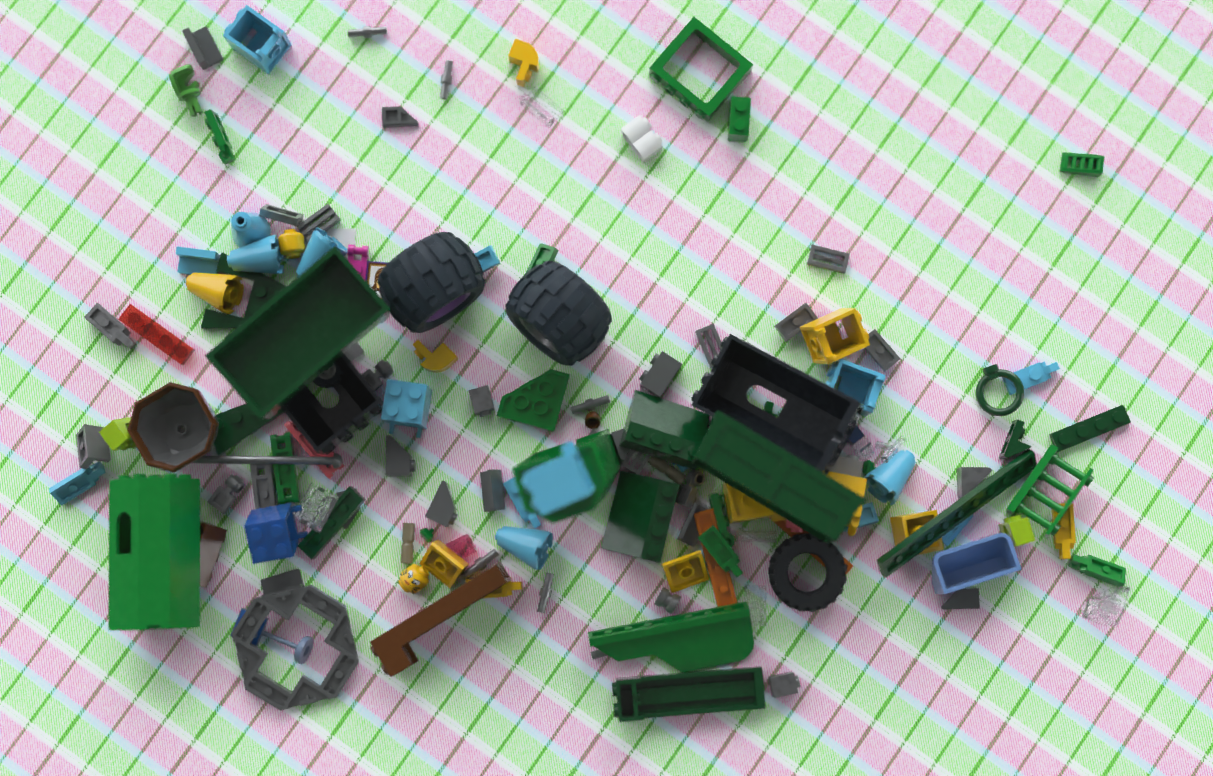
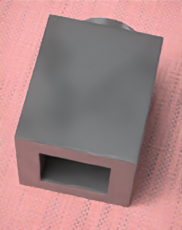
[468,385,495,417]
[768,671,800,698]

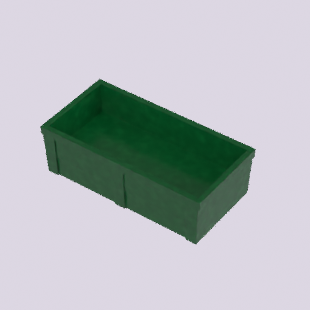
[204,246,390,420]
[691,410,866,543]

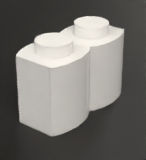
[620,115,663,163]

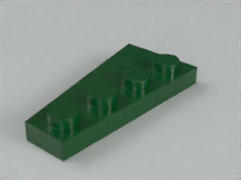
[214,404,285,456]

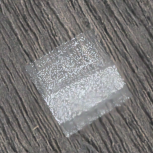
[294,482,339,533]

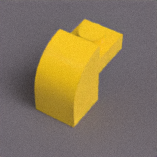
[508,38,539,87]
[412,340,458,373]

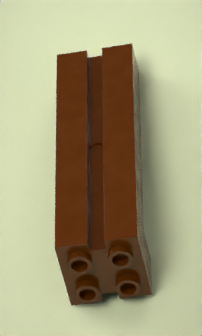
[370,563,512,678]

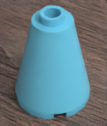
[231,212,271,247]
[296,227,348,277]
[227,235,284,274]
[864,450,916,505]
[495,526,553,570]

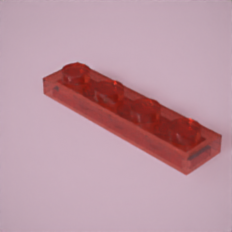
[118,304,195,366]

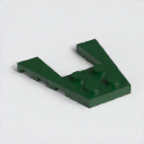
[201,252,287,329]

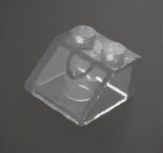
[1081,587,1130,627]

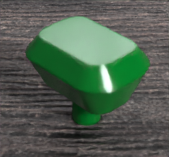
[862,460,876,475]
[420,528,434,542]

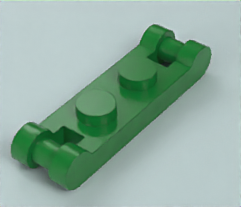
[270,432,301,505]

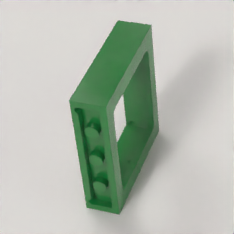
[649,16,754,122]

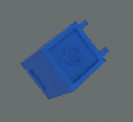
[244,503,308,564]

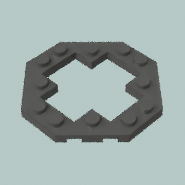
[232,585,359,711]

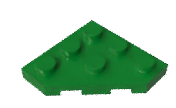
[496,369,570,432]

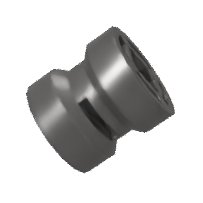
[654,587,681,614]

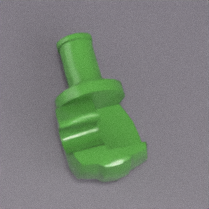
[169,65,203,117]

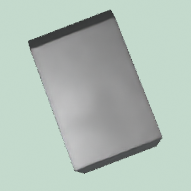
[957,467,992,499]

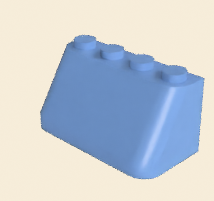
[932,533,1022,594]

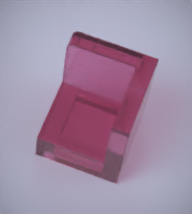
[446,533,478,559]

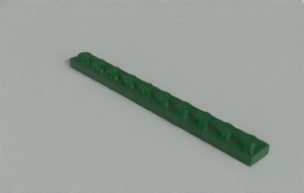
[877,449,1037,578]

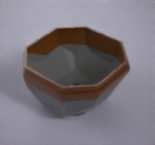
[127,382,219,473]

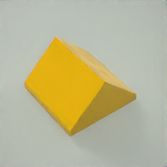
[419,539,469,588]
[661,550,709,593]

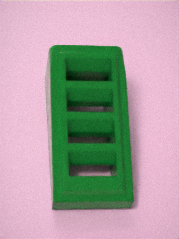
[1059,152,1105,178]

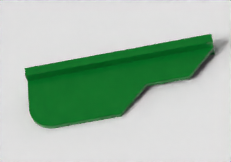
[588,601,754,672]

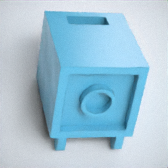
[223,5,292,75]
[825,359,886,417]
[381,379,432,438]
[522,441,595,516]

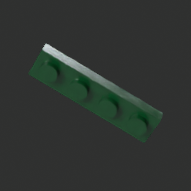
[1049,405,1131,452]
[298,486,366,560]

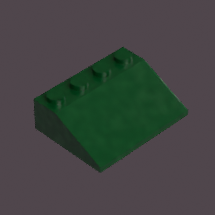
[619,390,709,470]
[601,471,680,563]

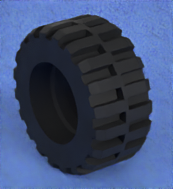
[768,533,847,612]

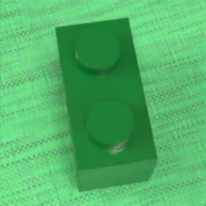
[727,96,751,142]

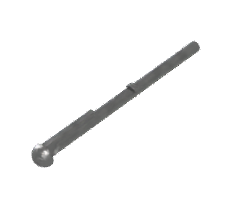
[192,453,343,469]

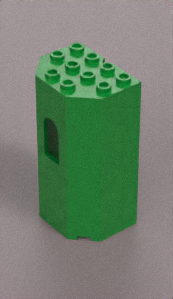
[511,429,621,524]
[108,473,200,631]

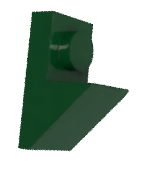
[999,419,1032,459]

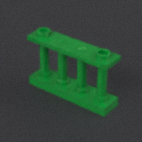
[1006,444,1095,539]

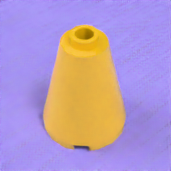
[186,272,244,314]

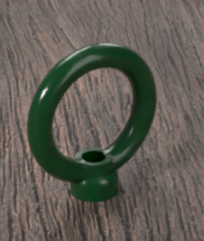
[976,364,1024,416]

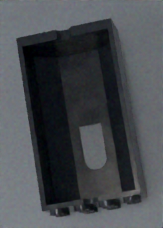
[224,327,383,455]
[691,333,864,475]

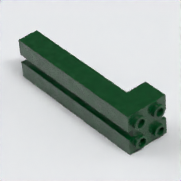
[612,666,766,722]

